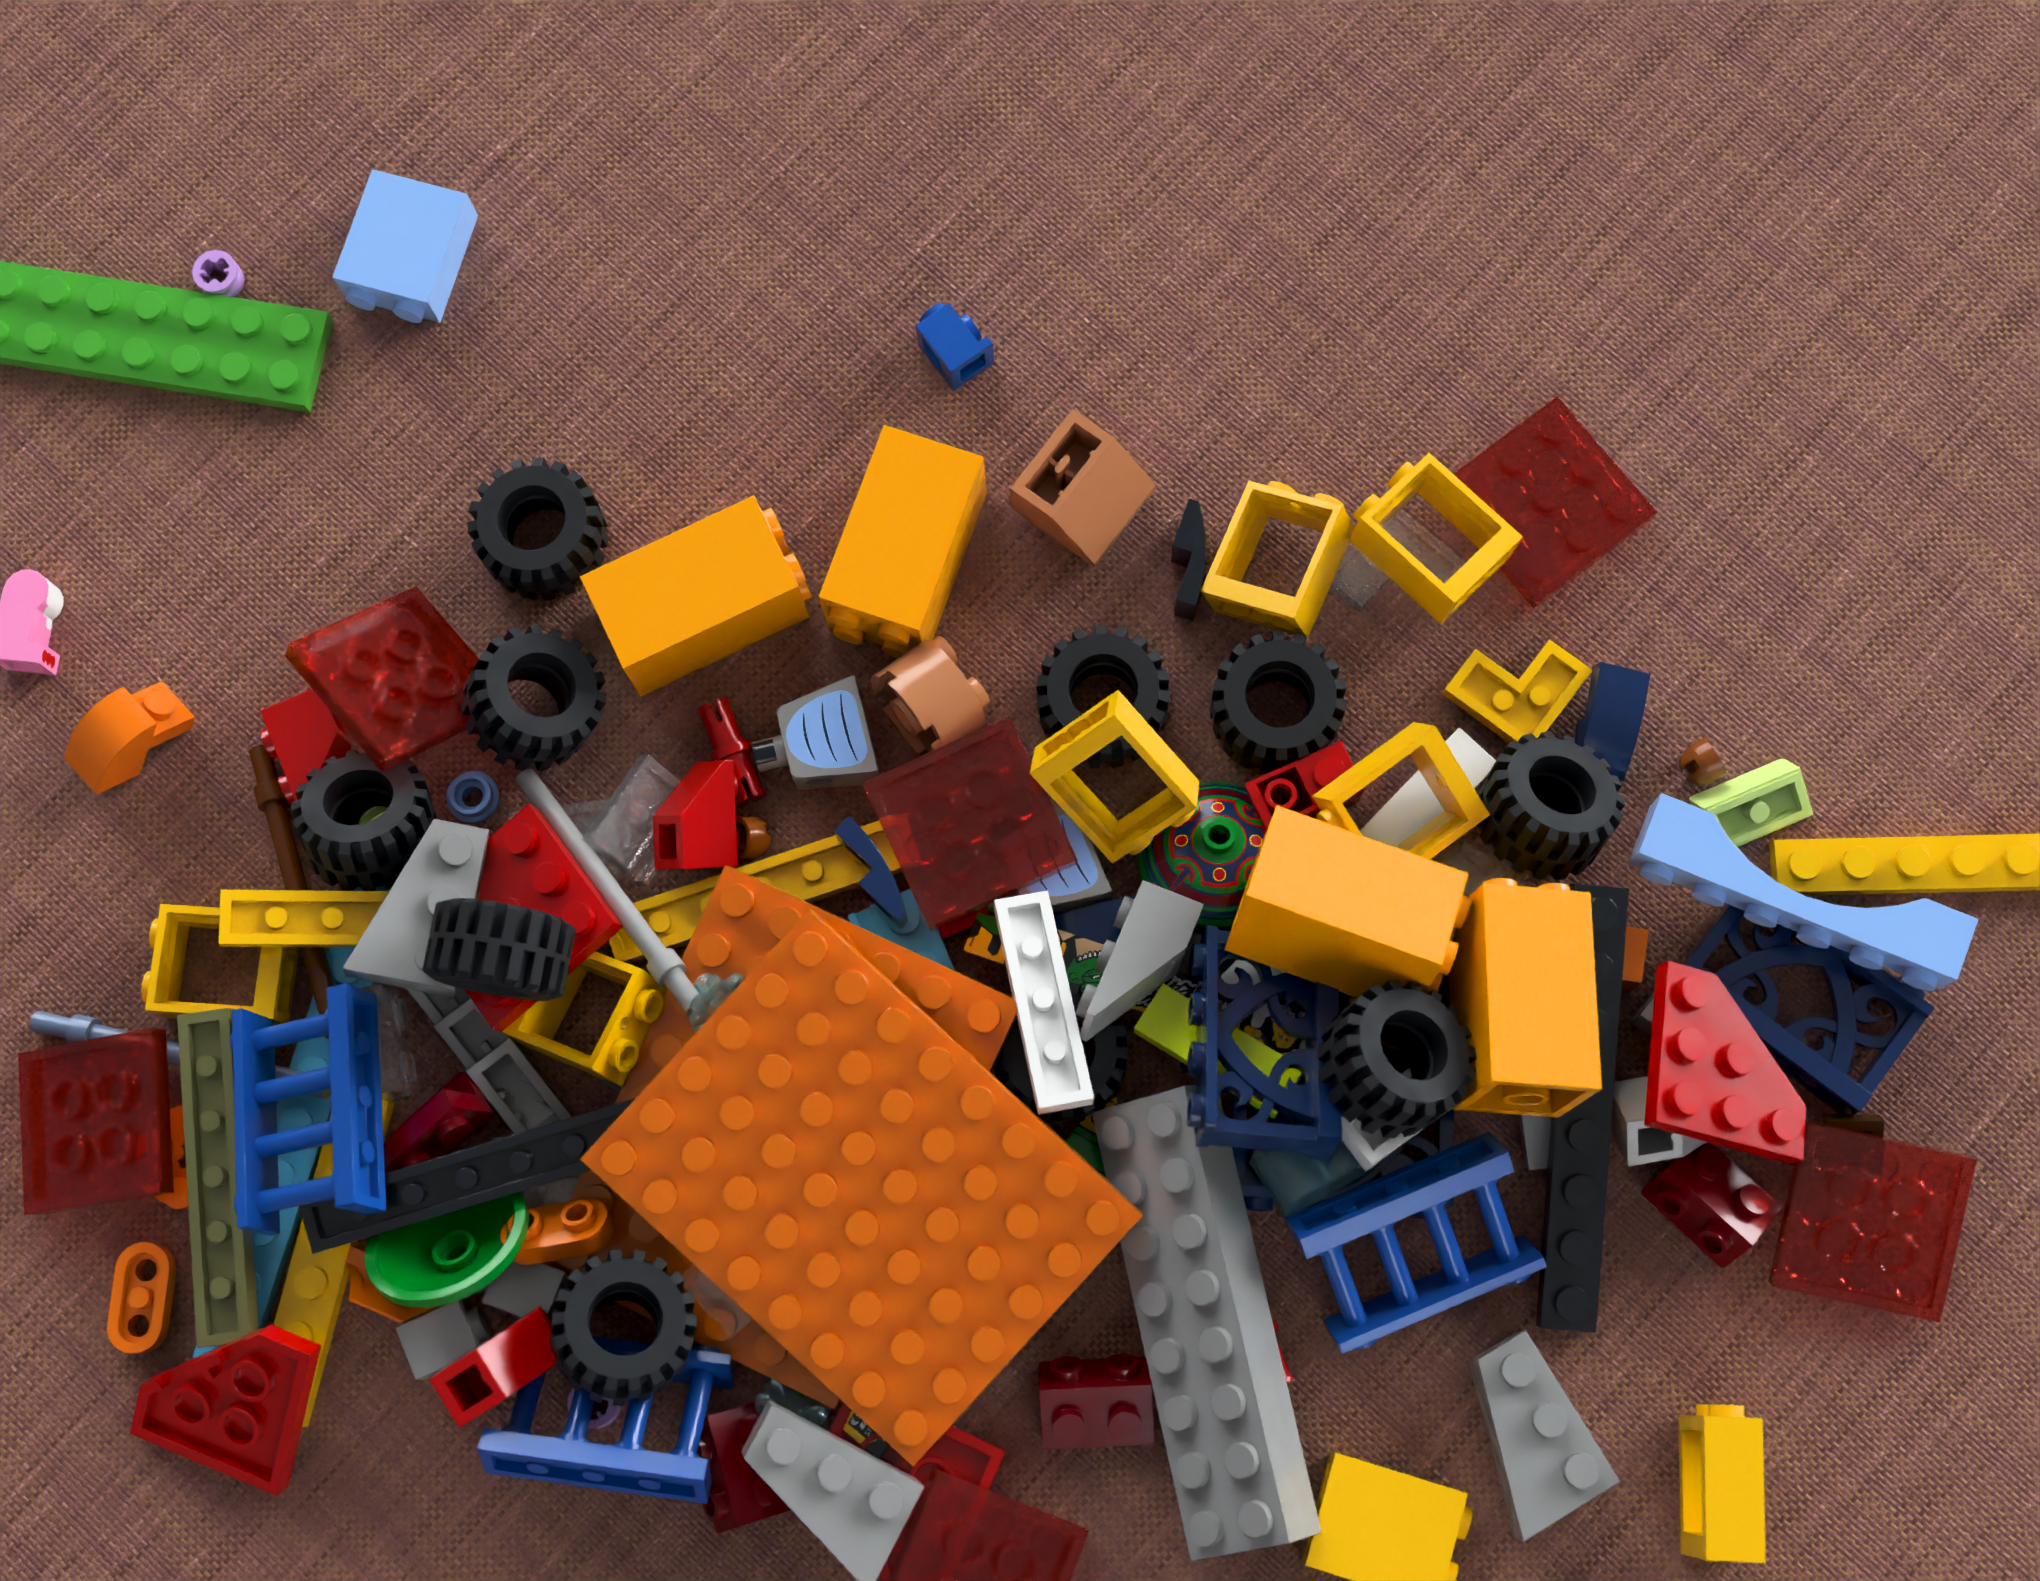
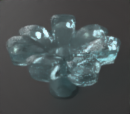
[689,973,745,1031]
[755,1378,828,1426]

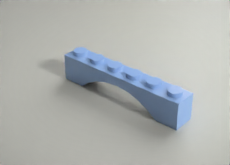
[1628,793,1979,991]

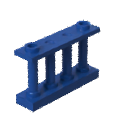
[230,983,386,1236]
[1285,1132,1547,1354]
[478,1336,735,1504]

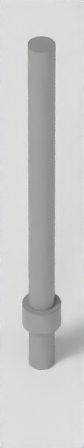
[516,768,706,1016]

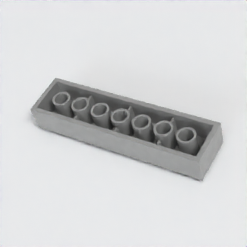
[1092,1085,1321,1561]

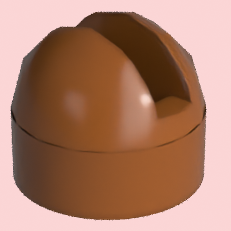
[1679,738,1726,785]
[736,816,773,859]

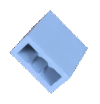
[332,169,478,323]

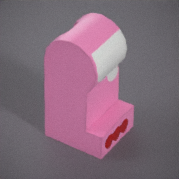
[0,569,63,675]

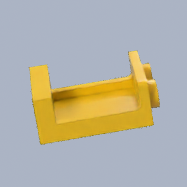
[1301,1452,1473,1581]

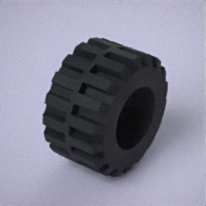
[467,457,609,601]
[461,625,606,771]
[1036,625,1170,769]
[1210,631,1347,774]
[1476,732,1625,880]
[291,748,438,891]
[422,898,576,1001]
[1317,980,1476,1138]
[993,982,1128,1125]
[550,1249,697,1406]

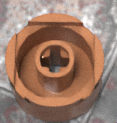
[871,636,990,763]

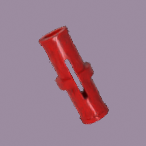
[697,698,767,808]

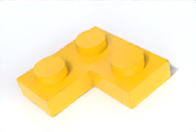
[1442,639,1592,743]

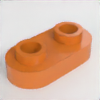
[500,1198,614,1265]
[107,1242,177,1354]

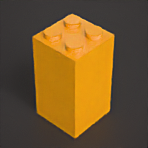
[818,425,987,658]
[580,495,812,697]
[1224,805,1471,998]
[1448,878,1602,1118]

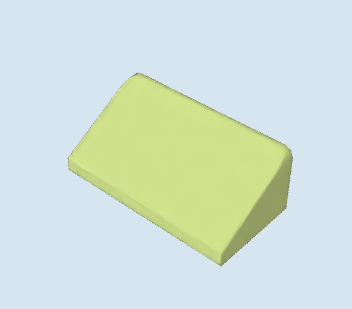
[1689,759,1813,847]

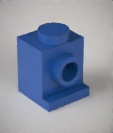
[915,303,994,391]

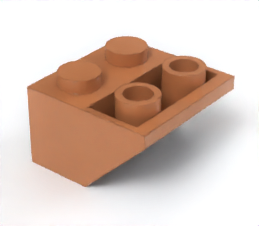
[1010,409,1156,567]

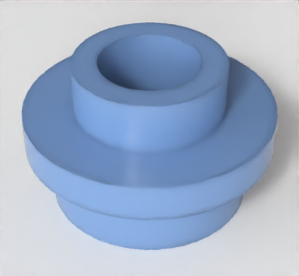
[446,771,500,824]

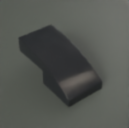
[1171,499,1206,621]

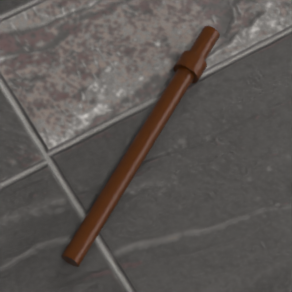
[249,745,334,1039]

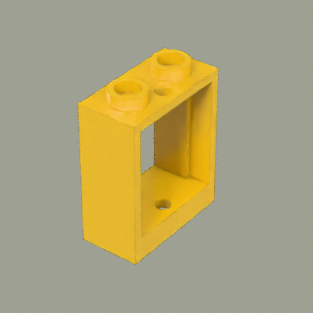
[1348,453,1523,624]
[1200,481,1355,639]
[1030,690,1199,864]
[1312,722,1490,859]
[141,904,300,1025]
[501,951,668,1087]
[1679,1404,1766,1563]

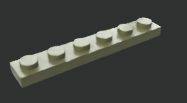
[177,1008,259,1348]

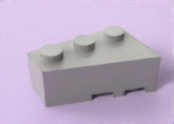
[342,819,489,997]
[1469,1330,1620,1542]
[741,1399,924,1581]

